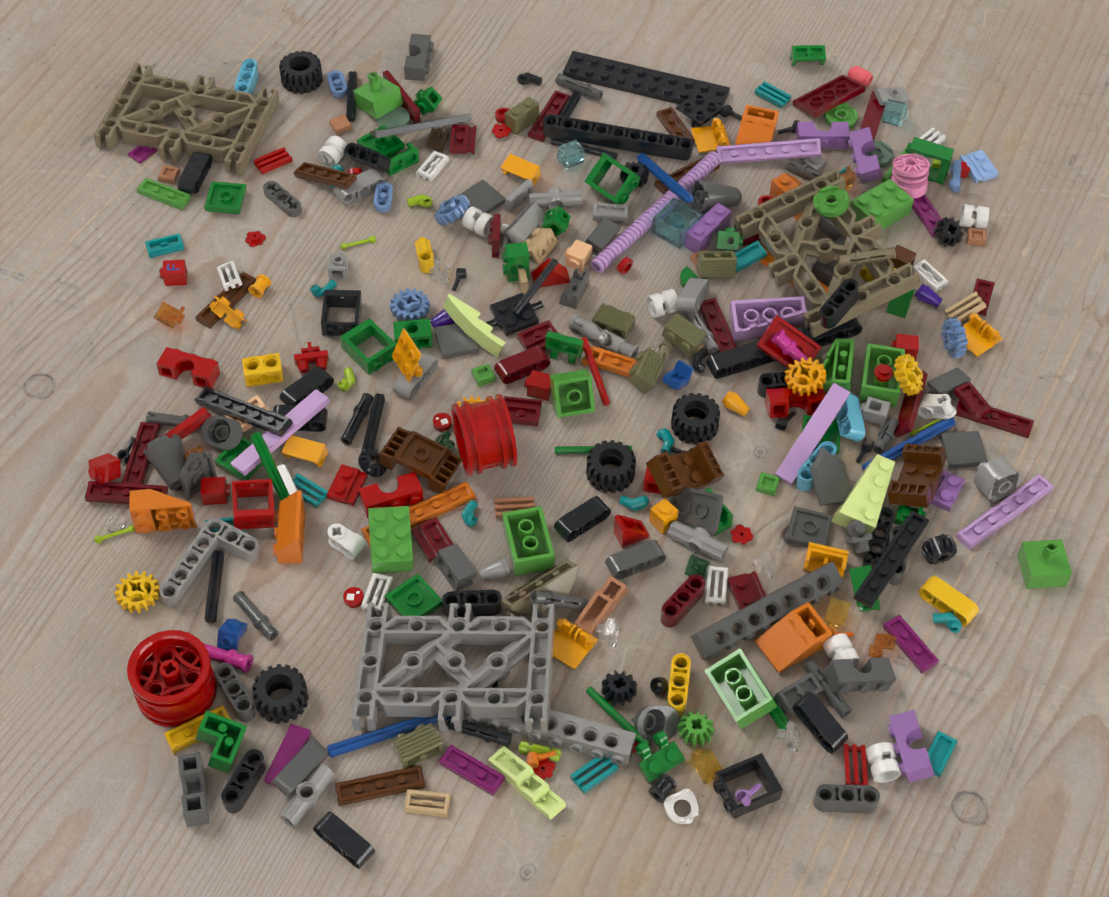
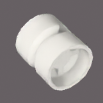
[317,136,347,168]
[960,204,989,229]
[462,206,493,237]
[647,289,678,318]
[823,633,860,667]
[866,742,901,783]

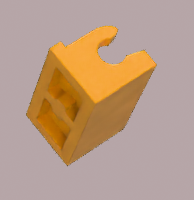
[500,153,541,186]
[281,435,329,468]
[803,542,849,580]

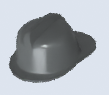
[201,415,243,450]
[631,705,680,740]

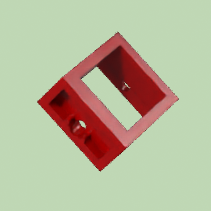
[232,479,275,530]

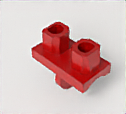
[294,342,329,374]

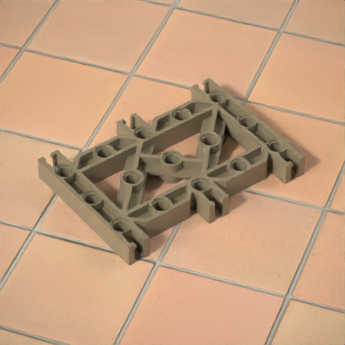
[94,63,279,176]
[734,168,920,338]

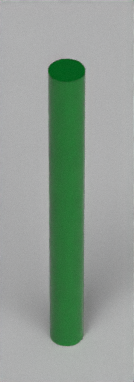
[555,445,632,454]
[586,686,651,746]

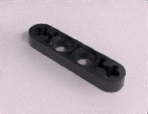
[862,507,894,568]

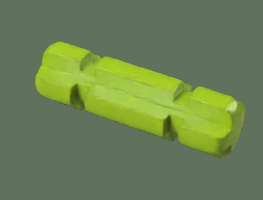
[519,741,561,762]

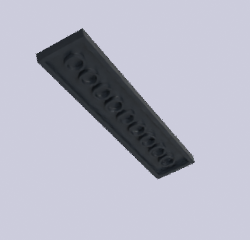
[563,51,730,114]

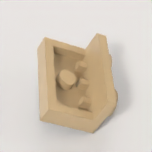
[522,228,558,264]

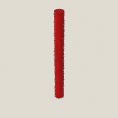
[580,337,610,406]

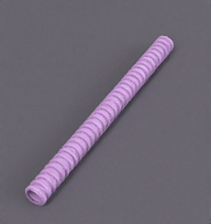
[591,151,721,273]

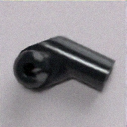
[517,72,542,86]
[692,348,708,373]

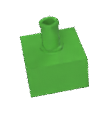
[353,72,403,119]
[549,369,595,418]
[1017,539,1072,589]

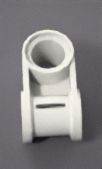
[918,394,956,419]
[327,524,367,560]

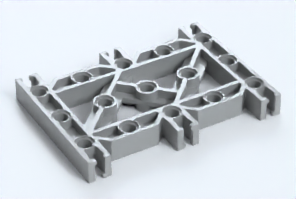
[351,603,555,733]

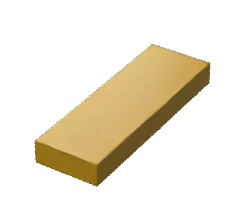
[164,705,231,754]

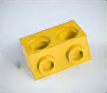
[242,353,284,388]

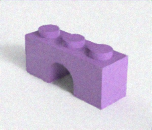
[795,122,850,149]
[848,127,883,183]
[685,203,732,253]
[887,710,935,783]

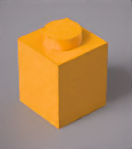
[649,498,679,534]

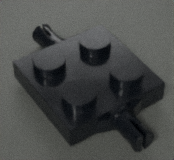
[485,293,544,336]

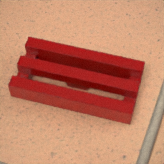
[253,147,293,174]
[843,744,868,786]

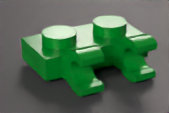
[545,331,584,365]
[634,731,685,783]

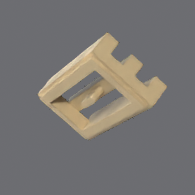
[944,292,986,322]
[404,789,451,817]

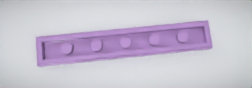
[717,138,821,165]
[775,383,851,486]
[231,389,330,476]
[956,474,1054,550]

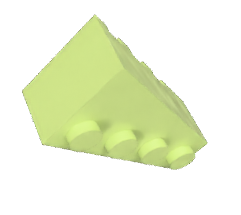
[831,454,895,533]

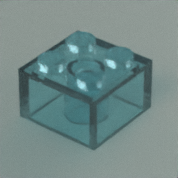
[652,198,703,249]

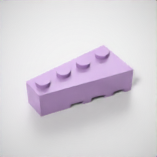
[729,296,806,343]

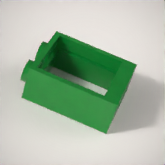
[905,137,954,185]
[584,152,641,205]
[340,318,397,375]

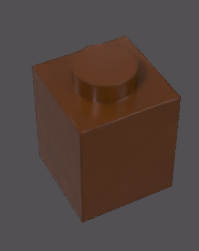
[891,244,917,269]

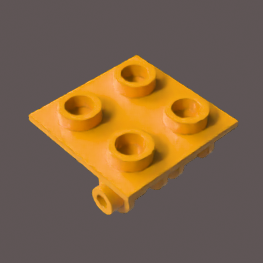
[691,118,731,153]
[963,313,1003,357]
[392,328,423,382]
[553,618,598,670]

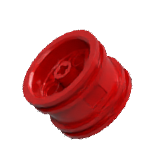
[451,394,517,477]
[127,630,217,728]

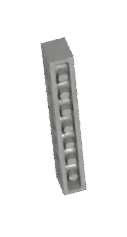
[464,702,636,766]

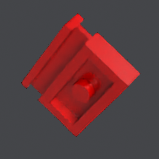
[327,464,368,506]

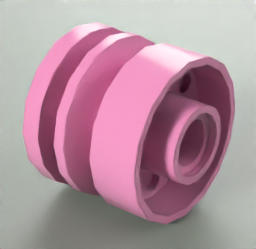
[891,154,930,199]

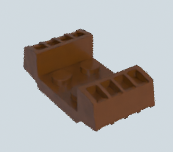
[379,427,463,494]
[646,441,725,498]
[888,443,947,508]

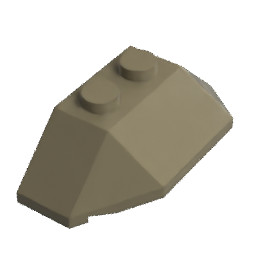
[501,560,579,616]

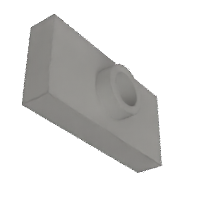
[874,87,910,105]
[505,179,533,213]
[592,203,629,222]

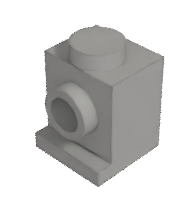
[328,252,349,281]
[861,397,890,428]

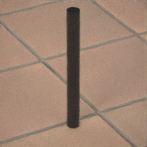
[551,138,618,160]
[512,258,558,316]

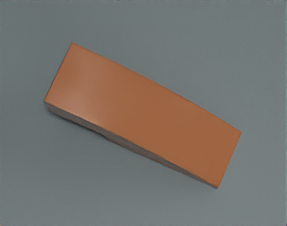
[574,575,629,635]

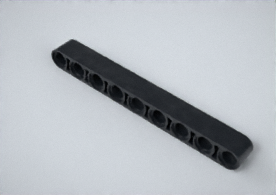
[543,114,694,161]
[706,317,862,379]

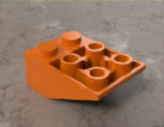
[735,104,779,145]
[129,489,197,533]
[755,602,833,674]

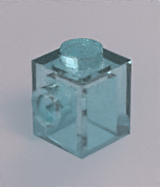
[882,99,910,127]
[557,139,584,169]

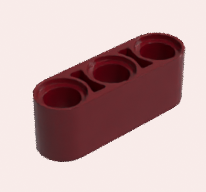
[494,346,551,384]
[660,574,705,628]

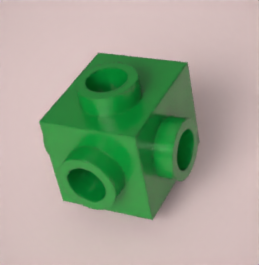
[413,86,443,115]
[542,206,571,237]
[716,227,743,251]

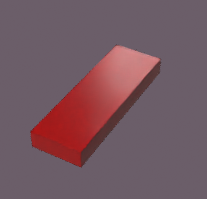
[163,407,212,439]

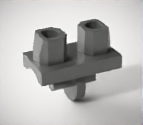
[844,520,873,553]

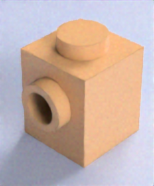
[565,239,592,272]

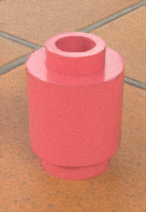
[848,65,874,87]

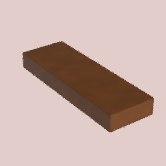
[656,107,695,143]

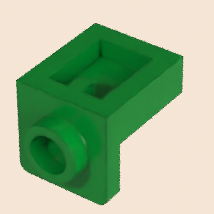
[894,505,926,526]

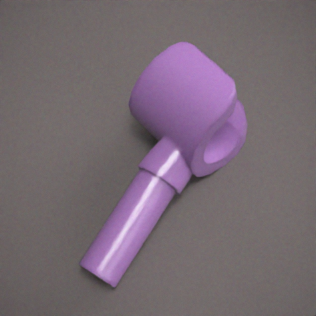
[735,783,762,806]

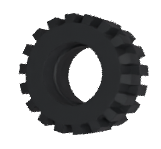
[279,51,323,94]
[671,393,721,445]
[586,440,636,494]
[252,664,308,724]

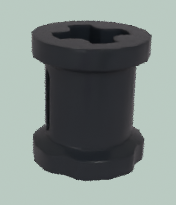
[648,773,677,803]

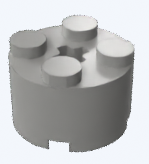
[974,455,1021,502]

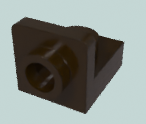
[425,127,450,153]

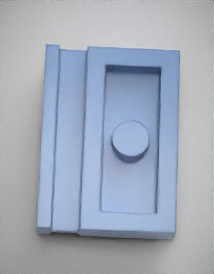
[959,150,999,183]

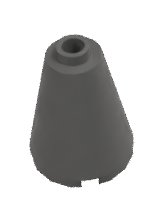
[691,179,742,215]
[144,434,185,491]

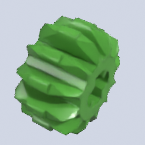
[678,710,715,748]

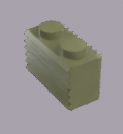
[505,96,539,135]
[697,250,737,280]
[592,303,635,340]
[662,313,707,356]
[628,348,666,394]
[392,723,443,769]

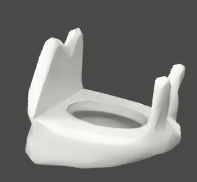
[664,789,699,824]

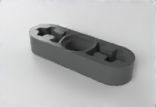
[263,181,302,217]

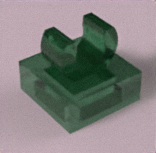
[435,430,455,452]
[684,554,711,580]

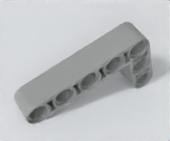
[160,518,259,607]

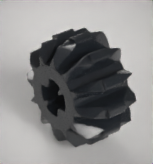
[620,161,649,190]
[933,217,965,247]
[921,534,958,565]
[601,669,637,707]

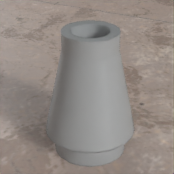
[480,558,511,580]

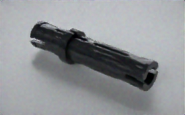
[340,393,374,445]
[447,716,512,747]

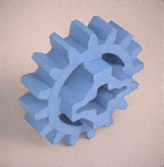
[434,194,470,226]
[390,288,430,321]
[941,318,968,359]

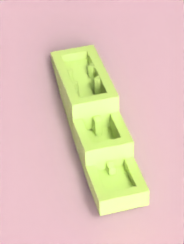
[443,294,506,357]
[488,746,566,820]

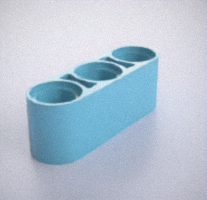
[234,59,259,96]
[836,393,865,442]
[796,441,837,492]

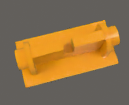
[209,296,248,330]

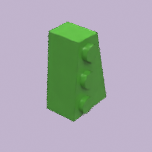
[817,339,855,394]

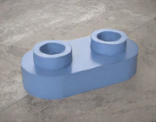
[327,70,347,98]
[949,160,961,192]
[374,182,393,212]

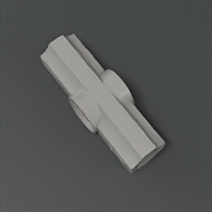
[528,187,582,209]
[667,520,729,561]
[279,764,335,827]

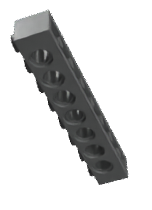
[690,562,844,659]

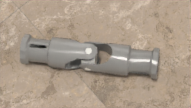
[569,314,639,359]

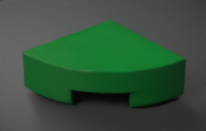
[680,266,698,288]

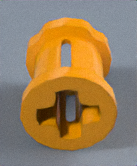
[248,274,272,298]

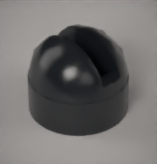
[650,677,669,694]

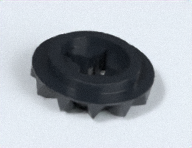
[358,448,388,477]

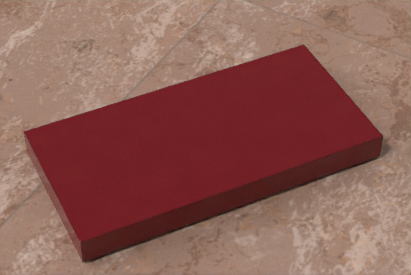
[793,75,865,118]

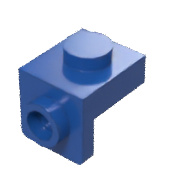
[662,360,694,390]
[217,618,247,651]

